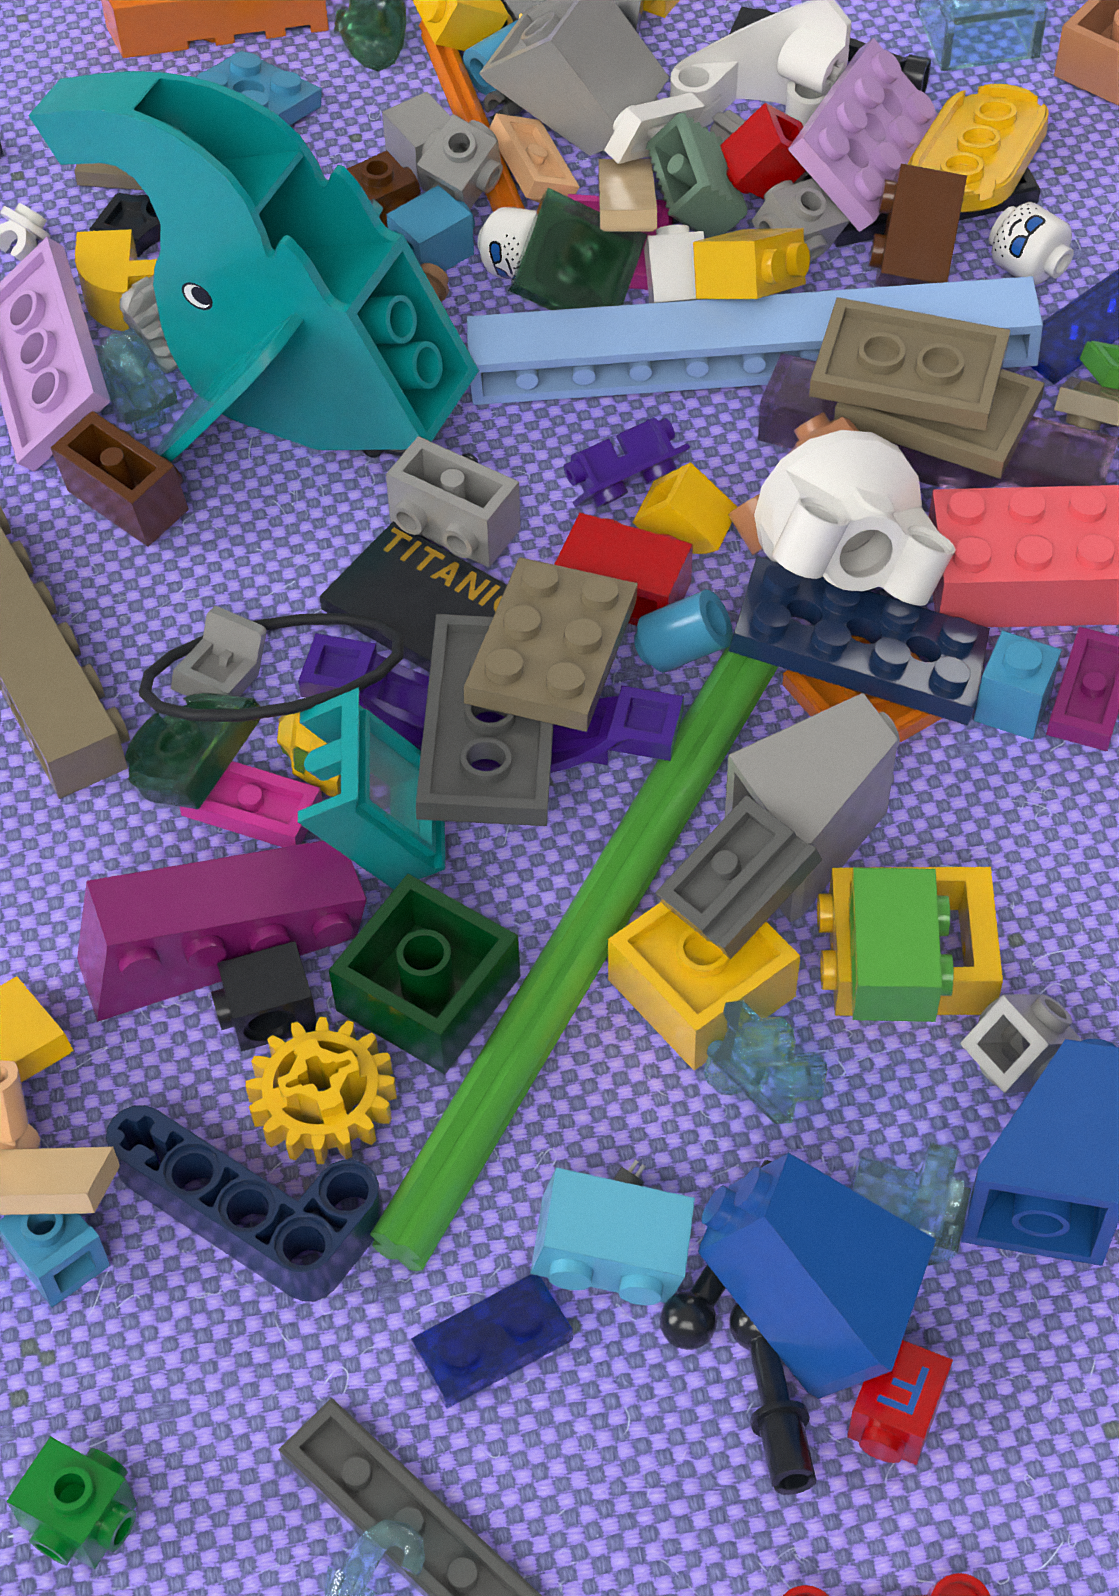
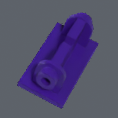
[563,417,690,508]

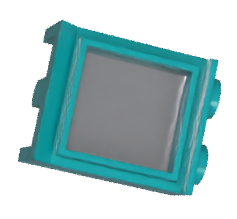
[298,687,446,889]

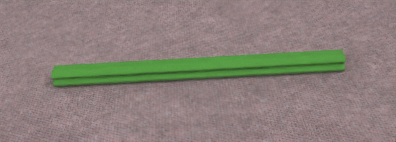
[370,646,778,1271]

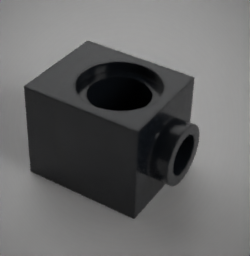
[211,941,317,1052]

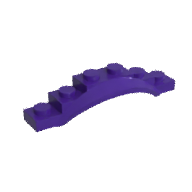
[298,633,684,773]

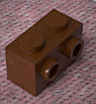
[868,163,967,287]
[50,411,189,547]

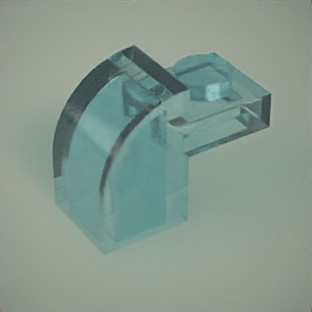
[848,1142,971,1266]

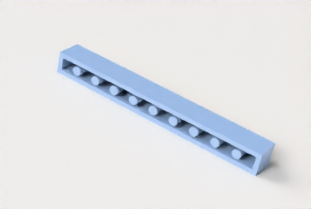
[467,276,1043,405]

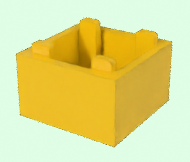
[608,902,800,1071]

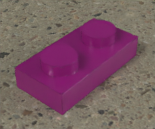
[1046,626,1119,751]

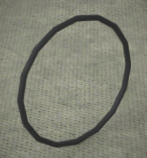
[139,613,404,722]

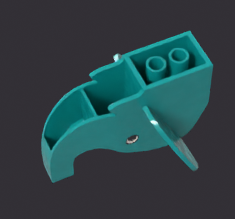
[28,71,479,462]

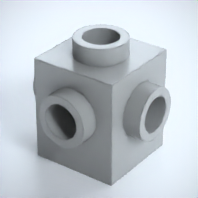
[417,114,503,209]
[751,178,850,261]
[960,994,1082,1093]

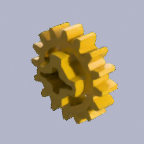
[245,1017,397,1164]

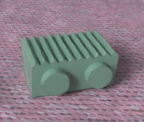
[646,112,748,238]

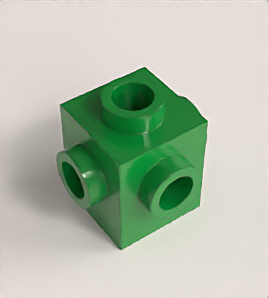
[6,1436,137,1569]

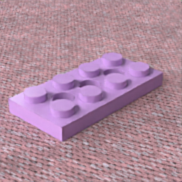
[788,38,938,232]
[0,237,111,472]

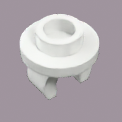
[0,203,51,261]

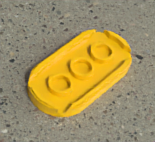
[908,84,1049,212]

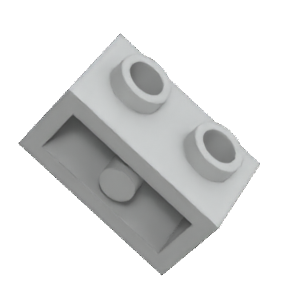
[386,436,520,567]

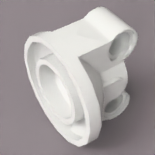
[754,430,956,606]

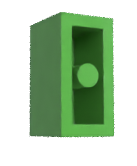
[849,867,954,1022]

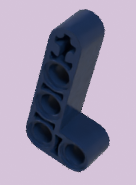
[106,1105,384,1301]

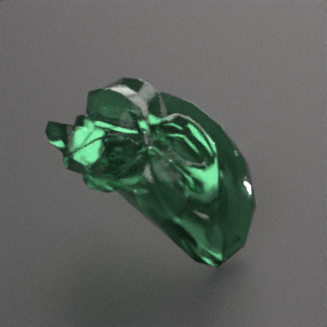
[334,0,406,72]

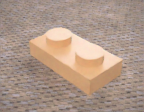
[489,113,580,203]

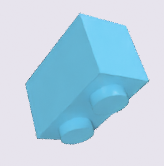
[530,1168,695,1305]

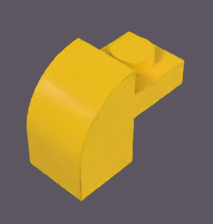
[75,229,157,332]

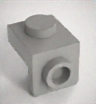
[170,606,267,709]

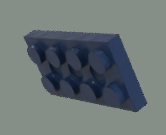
[729,556,990,726]

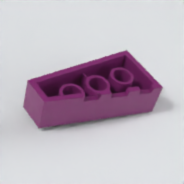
[77,841,367,1022]

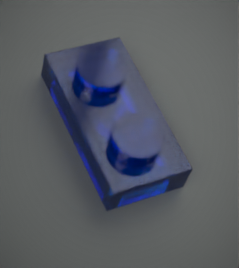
[411,1274,573,1409]

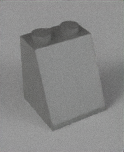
[479,0,669,156]
[725,693,900,922]

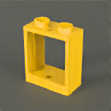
[817,867,1003,1016]

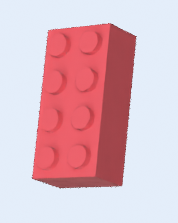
[929,485,1119,628]

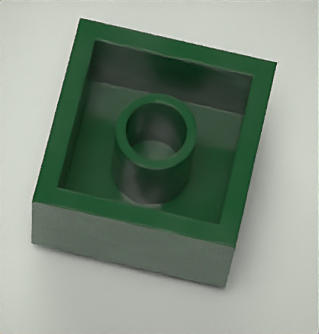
[328,873,521,1075]

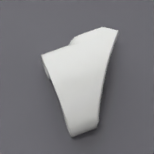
[670,0,851,127]

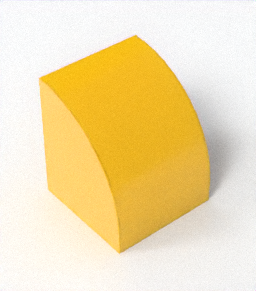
[632,462,738,554]

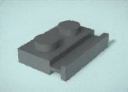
[655,795,822,959]

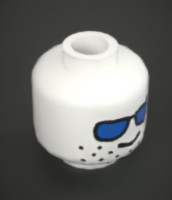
[989,202,1074,285]
[477,207,542,281]

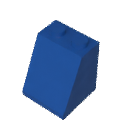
[961,1039,1119,1266]
[698,1152,936,1399]

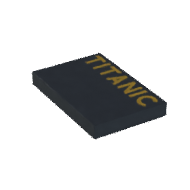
[319,521,507,673]

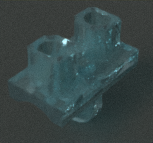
[94,328,178,434]
[704,1000,828,1124]

